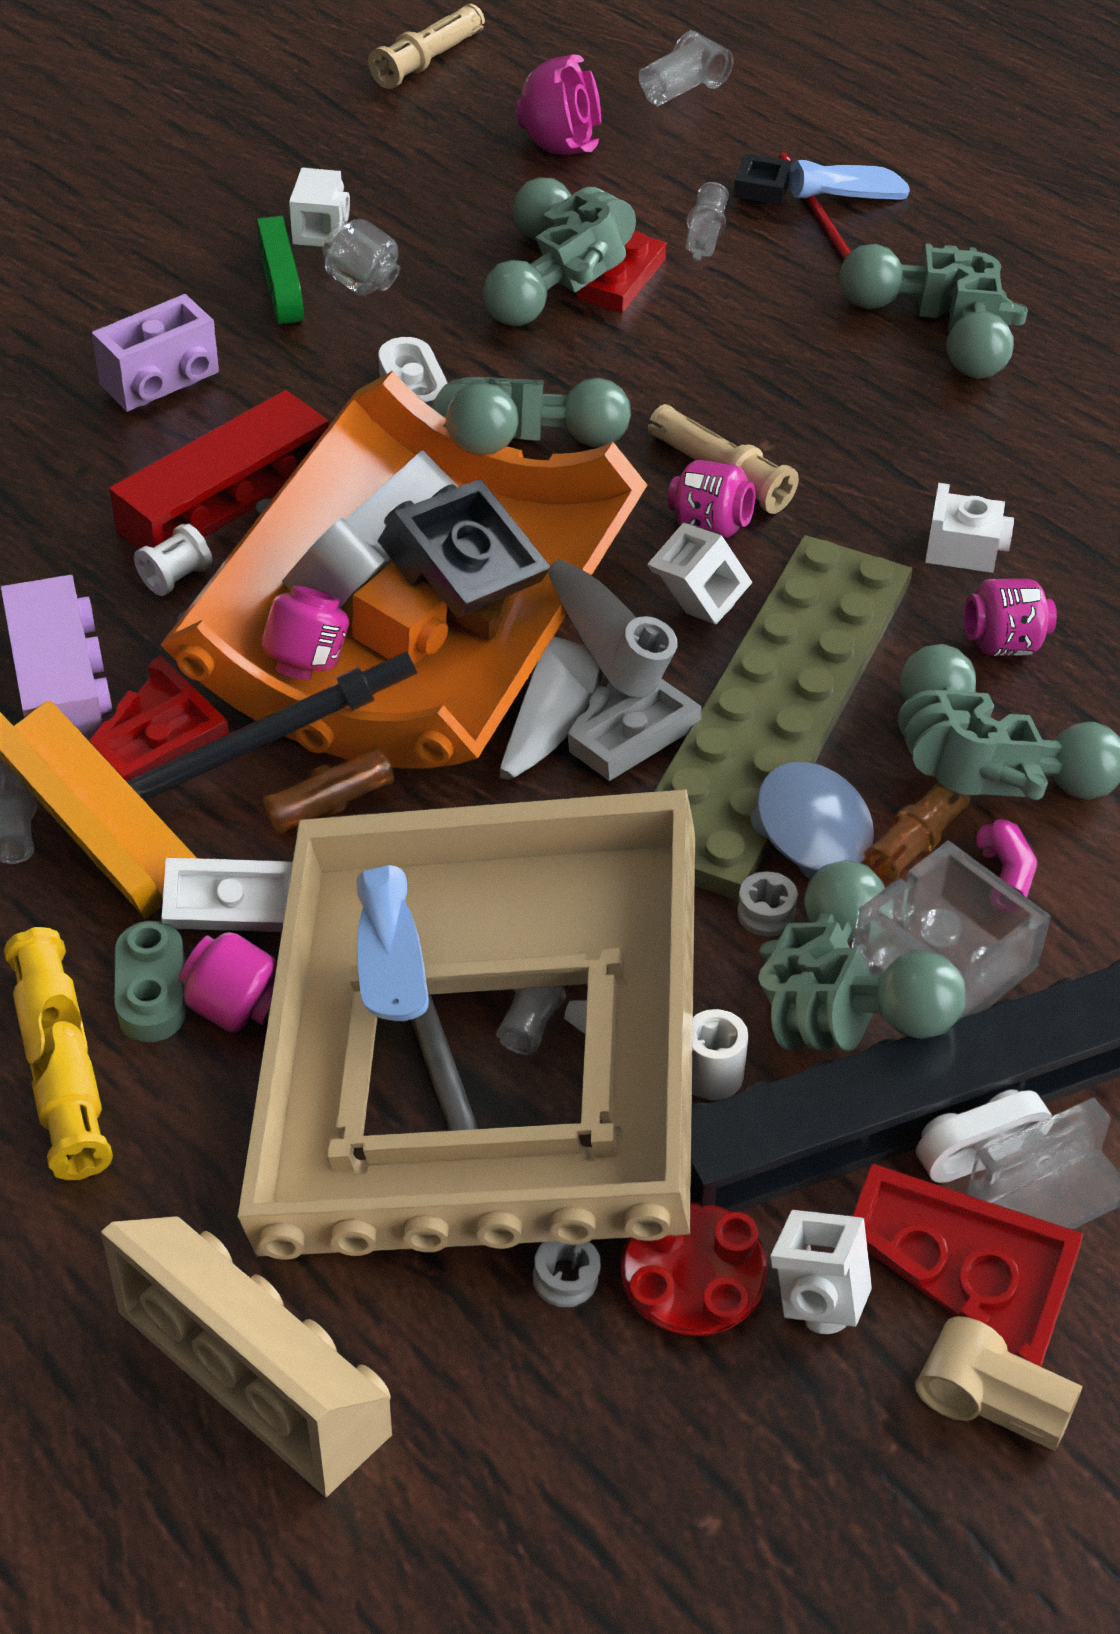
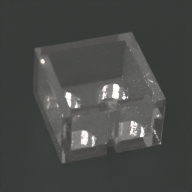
[852,840,1051,1018]

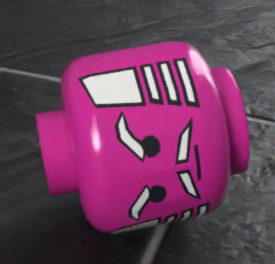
[668,460,756,538]
[963,578,1057,656]
[261,585,349,680]

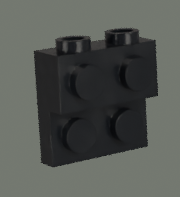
[377,479,550,618]

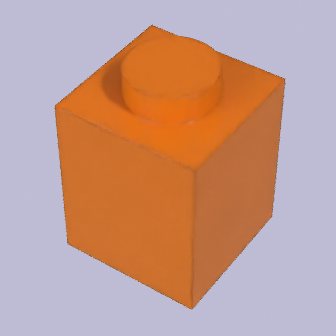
[352,563,448,665]

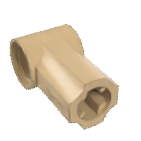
[915,1316,1083,1451]

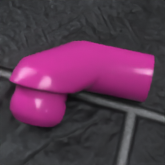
[976,819,1037,908]

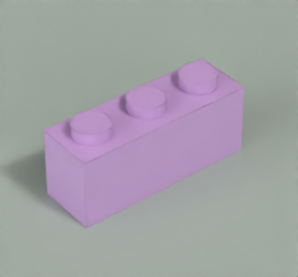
[1,575,113,741]

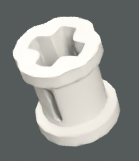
[134,524,212,596]

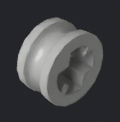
[737,871,798,937]
[533,1241,601,1307]

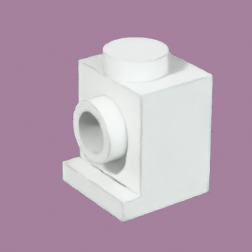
[289,168,350,249]
[925,483,1014,573]
[647,522,752,625]
[770,1210,872,1334]

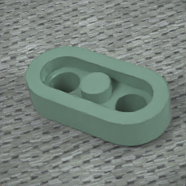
[115,921,186,1043]

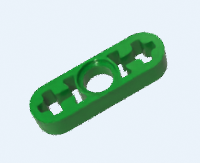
[256,215,304,325]

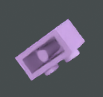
[92,294,219,412]

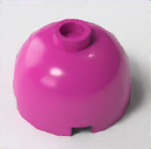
[516,54,601,155]

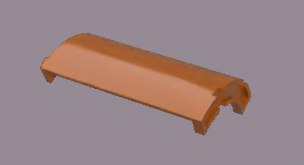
[160,371,647,768]

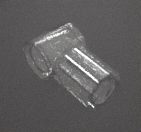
[639,31,734,106]

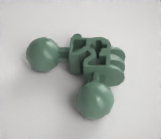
[482,177,636,327]
[839,243,1028,379]
[432,377,631,456]
[897,644,1120,800]
[758,859,966,1051]

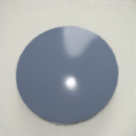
[751,762,874,879]

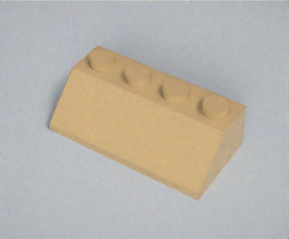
[101,1216,392,1497]

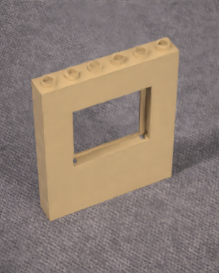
[238,789,695,1260]

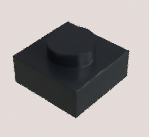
[733,154,793,205]

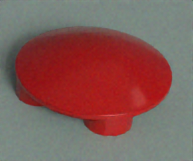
[621,1202,768,1336]

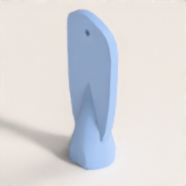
[788,160,910,200]
[356,865,429,1021]

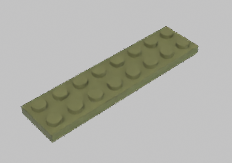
[654,535,913,901]

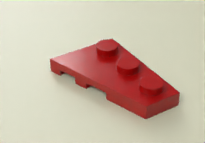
[852,1164,1084,1367]

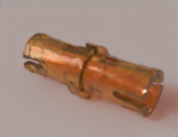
[264,746,394,834]
[864,781,970,882]

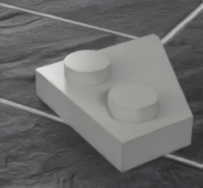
[568,679,702,781]

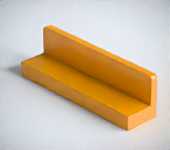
[0,701,197,920]

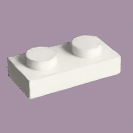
[162,858,293,932]

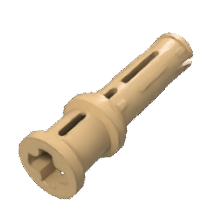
[368,3,485,89]
[648,404,799,514]

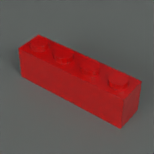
[109,390,329,549]

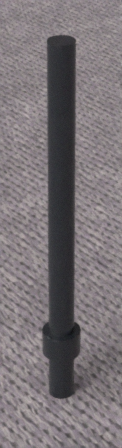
[126,651,417,801]

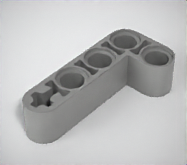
[282,450,459,609]

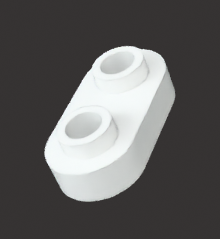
[379,337,447,408]
[916,1090,1054,1183]

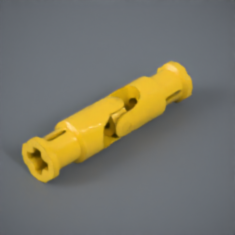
[4,927,113,1180]

